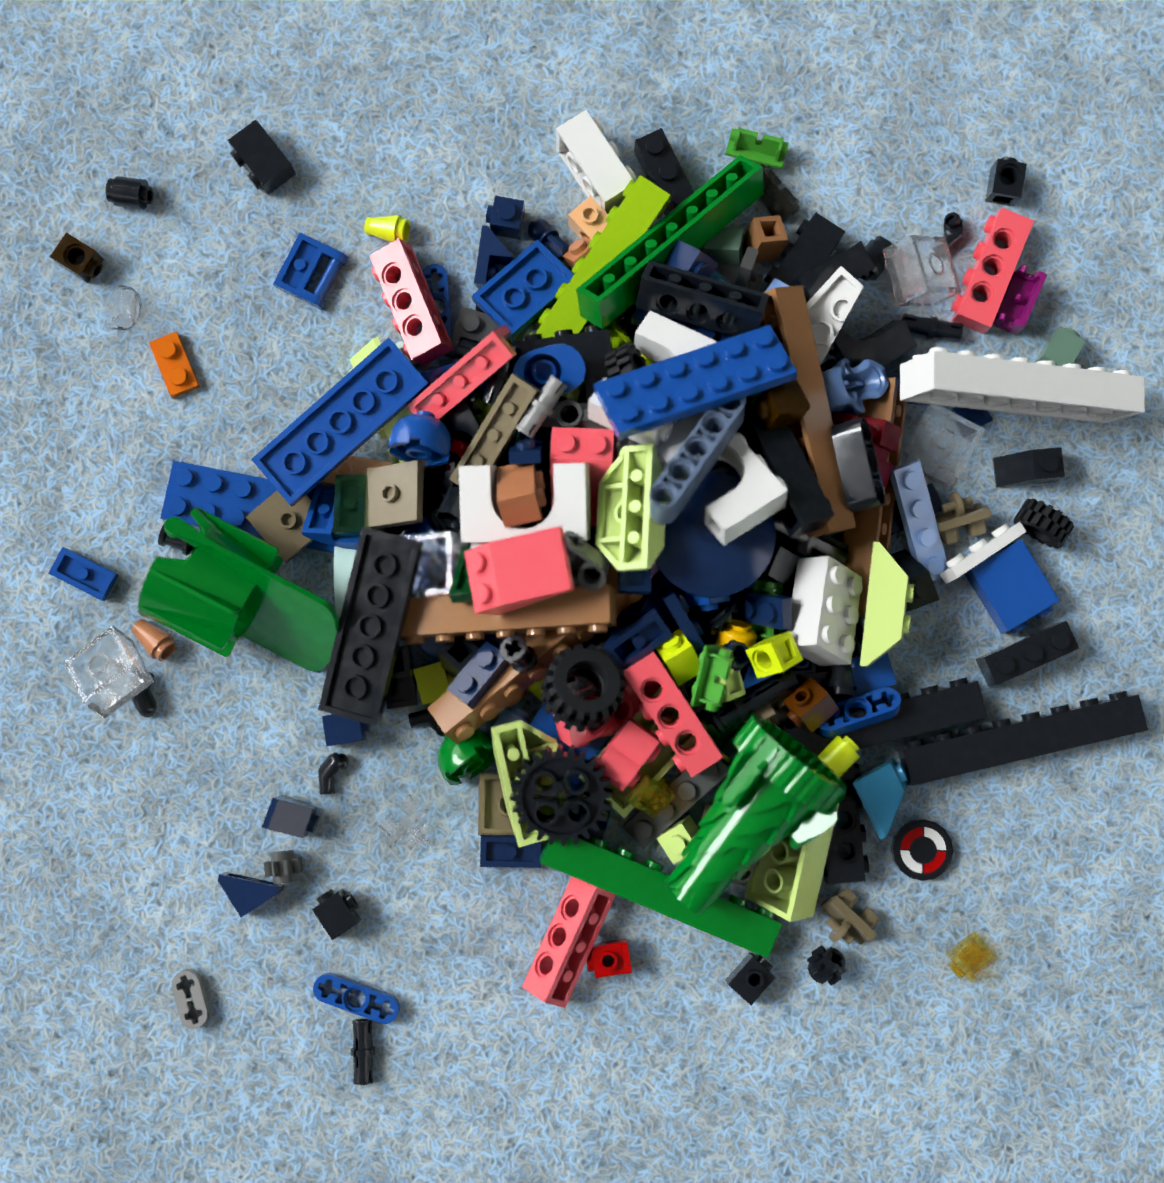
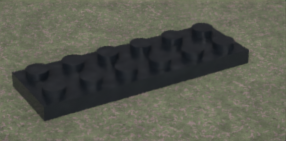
[318,527,424,726]

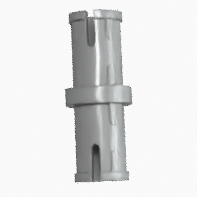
[516,375,568,439]

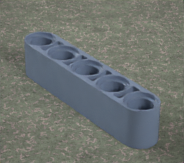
[649,397,745,524]

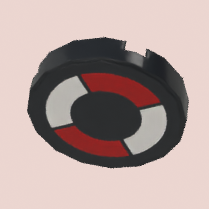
[891,819,953,881]

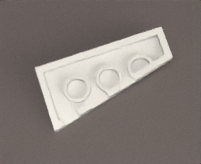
[806,266,864,365]

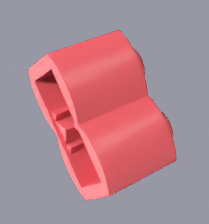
[595,716,661,792]

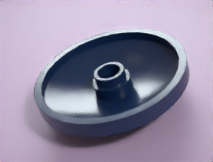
[655,471,776,598]

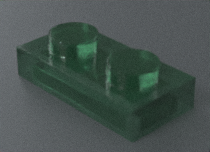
[333,474,366,537]

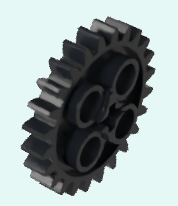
[510,743,613,846]

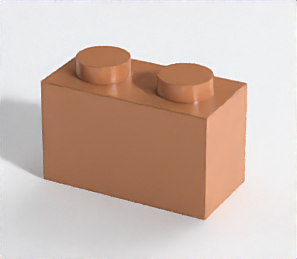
[497,463,547,528]

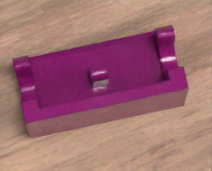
[992,266,1048,335]

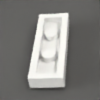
[939,522,1027,584]

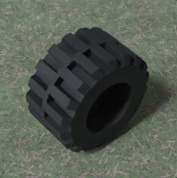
[541,644,626,732]

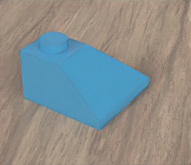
[853,758,909,840]

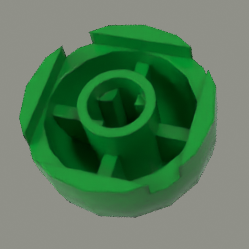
[437,728,495,785]

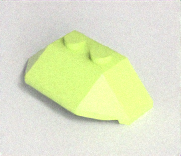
[595,443,666,572]
[860,542,914,667]
[491,720,566,847]

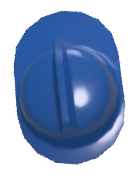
[513,343,586,394]

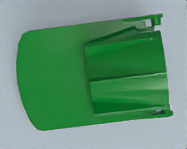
[138,507,339,672]

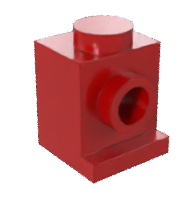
[587,938,632,978]

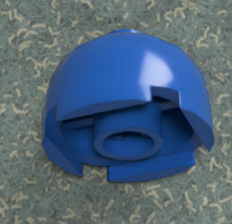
[388,411,451,466]

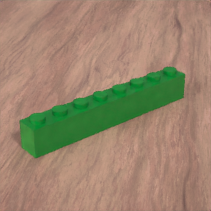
[576,155,763,330]
[539,835,782,958]

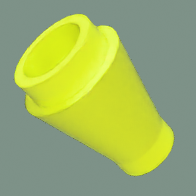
[364,215,410,243]

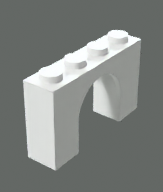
[588,311,716,448]
[656,410,788,546]
[459,463,591,548]

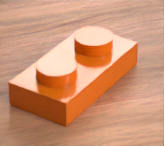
[149,332,200,398]

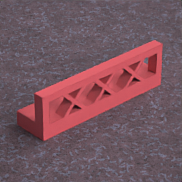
[407,324,517,420]

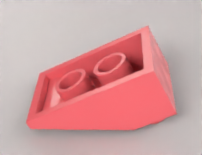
[550,427,619,527]
[464,526,575,615]

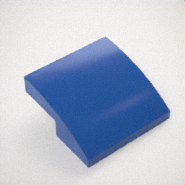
[301,484,366,550]

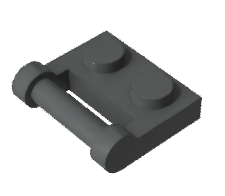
[446,306,499,359]

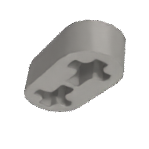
[172,969,210,1029]

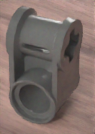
[564,531,609,591]

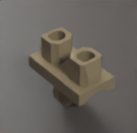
[935,492,991,545]
[820,888,879,945]

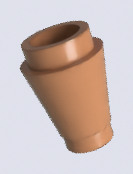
[131,619,177,661]

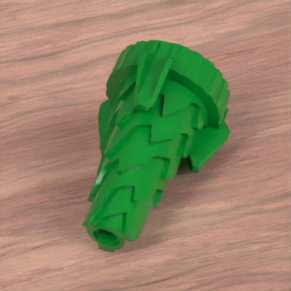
[663,714,847,914]

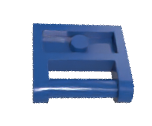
[273,232,348,310]

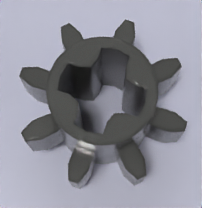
[264,850,303,884]

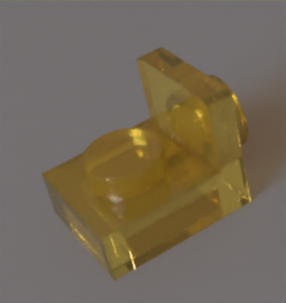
[625,774,675,818]
[946,931,995,982]

